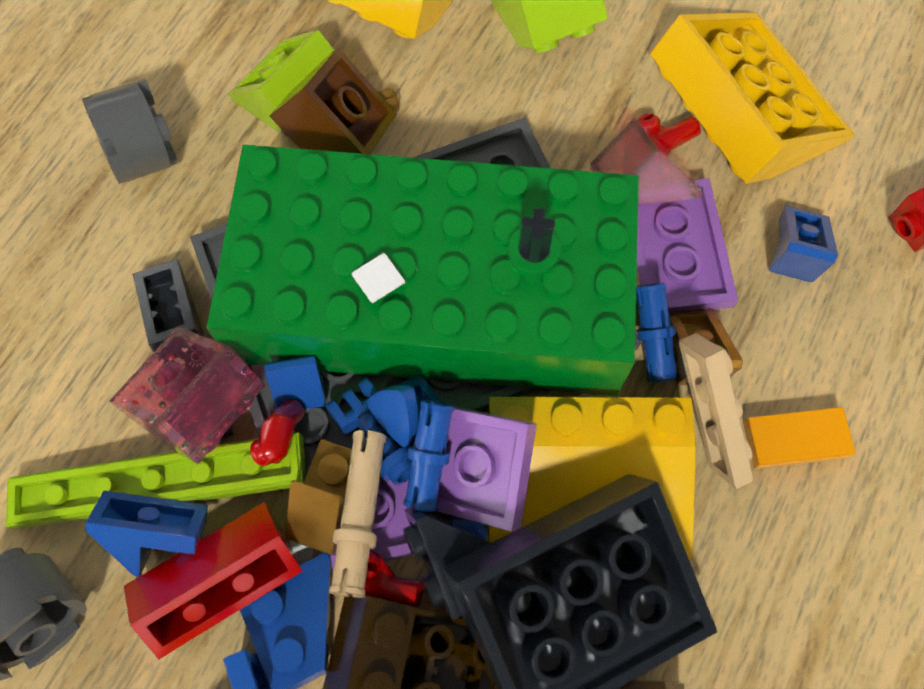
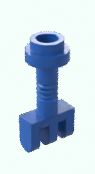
[325,378,412,485]

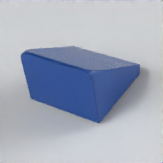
[264,355,326,410]

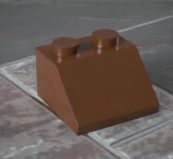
[270,47,397,154]

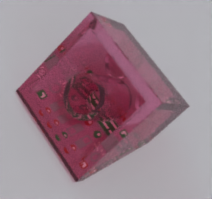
[109,327,265,464]

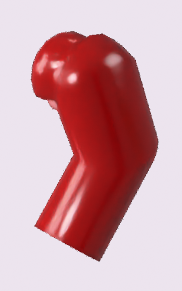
[635,113,701,151]
[250,400,305,466]
[364,550,423,608]

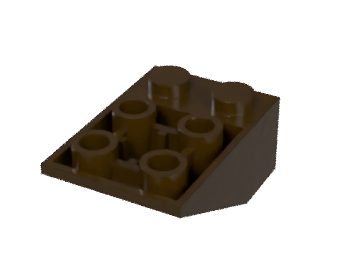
[323,595,498,689]

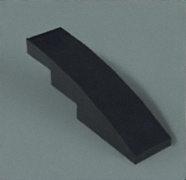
[133,259,234,450]

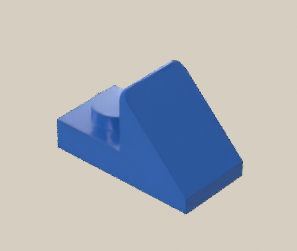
[769,205,838,282]
[86,490,208,577]

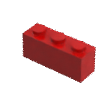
[123,502,302,659]

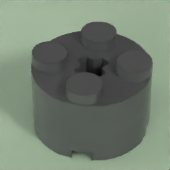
[82,79,178,184]
[0,548,87,680]

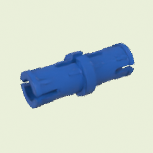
[636,282,678,382]
[403,400,455,512]

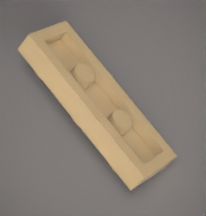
[678,333,753,489]

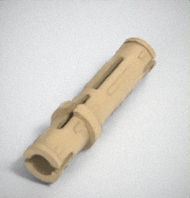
[329,430,386,598]

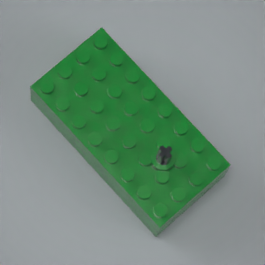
[206,144,639,396]

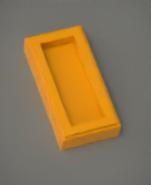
[743,407,856,469]

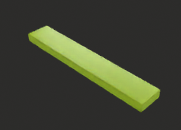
[6,432,306,530]

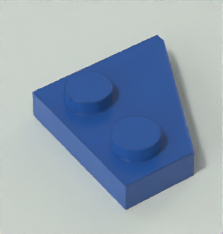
[240,553,333,689]

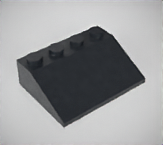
[442,474,718,689]

